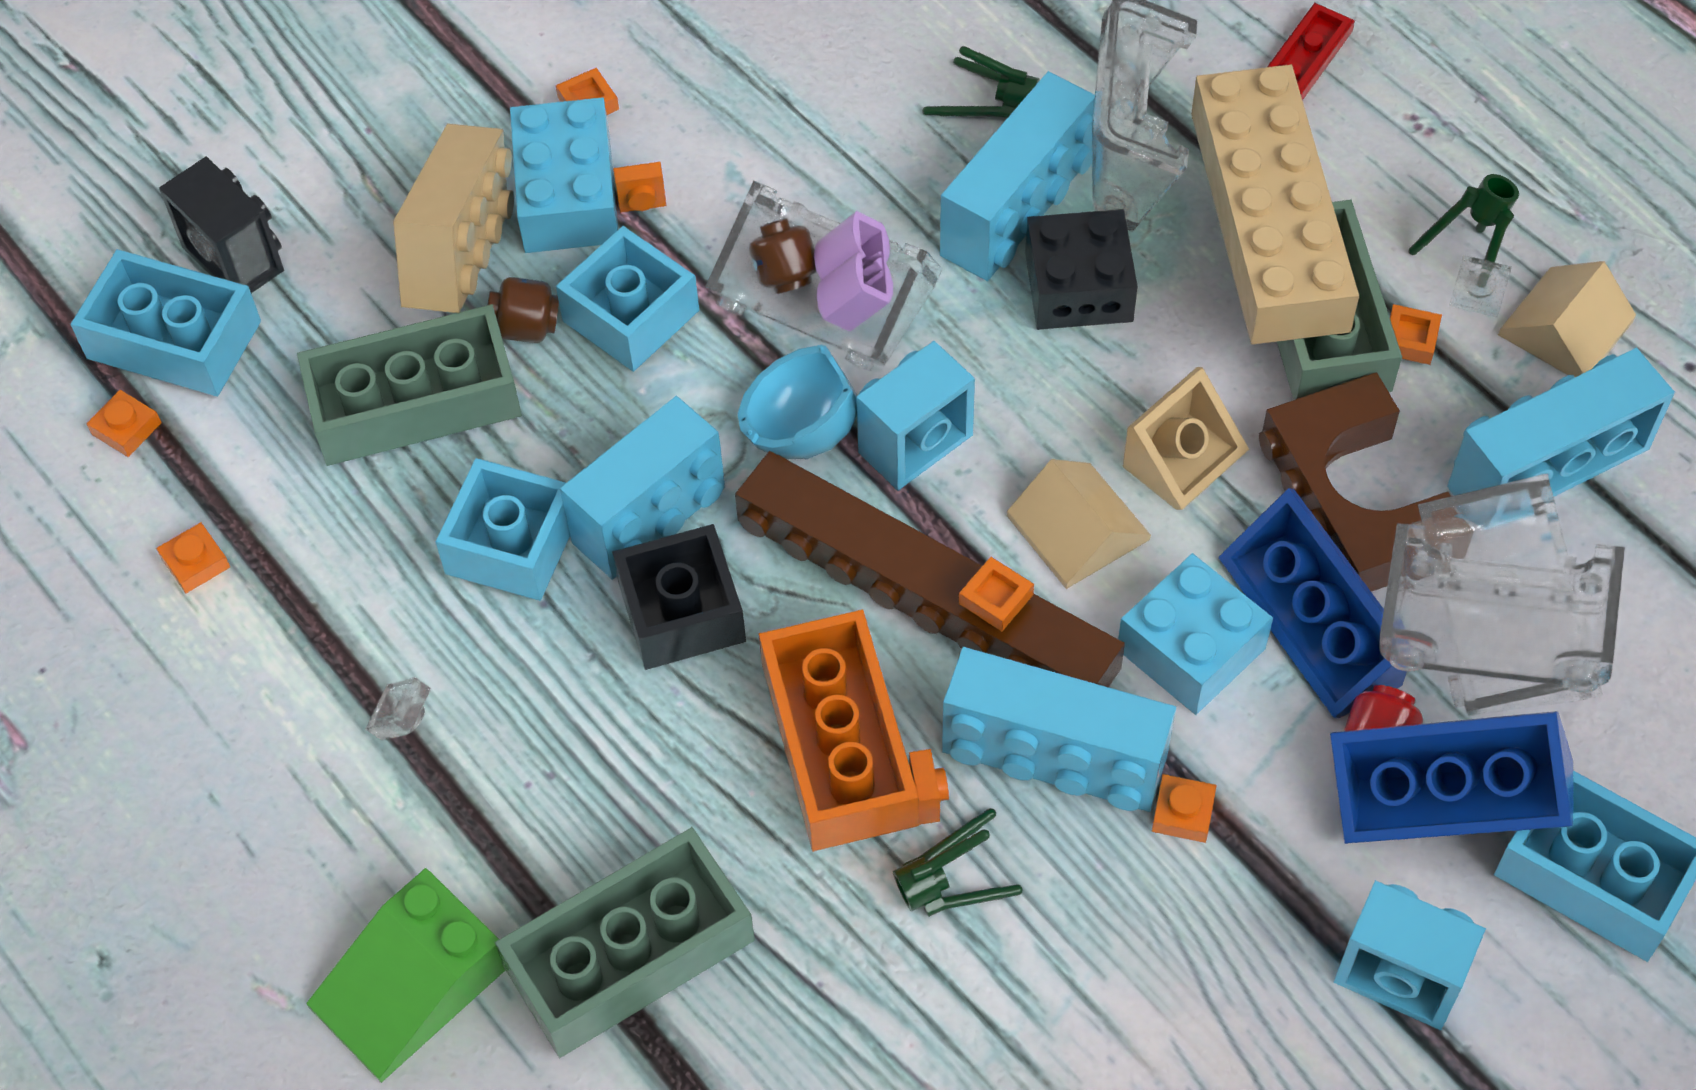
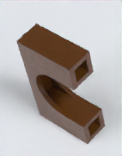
[1259,372,1473,592]

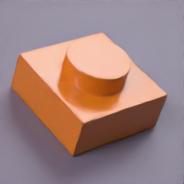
[555,67,619,115]
[613,162,667,213]
[1390,304,1442,365]
[86,390,162,457]
[156,522,230,594]
[959,557,1034,632]
[909,749,949,825]
[1152,774,1217,843]

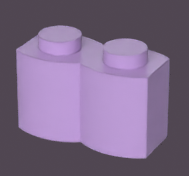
[814,211,893,332]

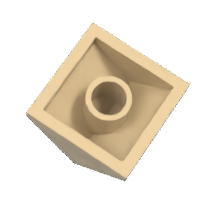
[1498,261,1636,377]
[1123,367,1249,510]
[1007,459,1151,589]

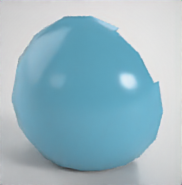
[738,344,857,459]

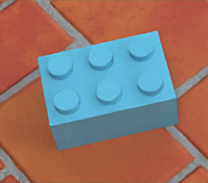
[510,97,618,253]
[70,249,261,397]
[560,395,725,580]
[1494,770,1696,962]

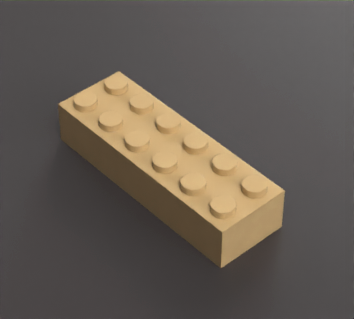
[1191,64,1359,345]

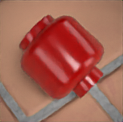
[1344,685,1423,731]

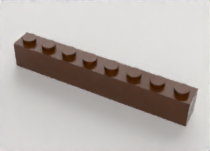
[735,451,1125,687]

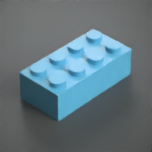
[940,71,1098,281]
[1447,348,1675,532]
[942,647,1177,812]

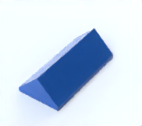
[1218,488,1415,718]
[1330,711,1573,844]

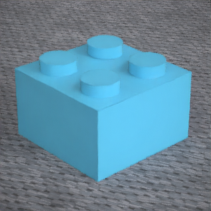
[556,226,699,372]
[856,341,975,491]
[435,458,570,601]
[1118,553,1273,715]
[1333,880,1486,1030]

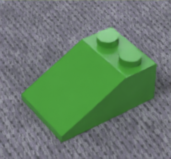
[306,868,506,1083]

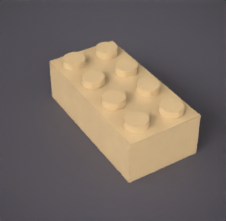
[393,123,514,313]

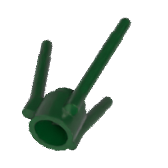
[922,46,1040,118]
[1409,174,1519,289]
[892,808,1023,917]

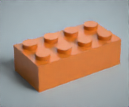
[759,609,919,852]

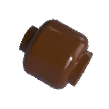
[749,218,816,294]
[488,277,559,343]

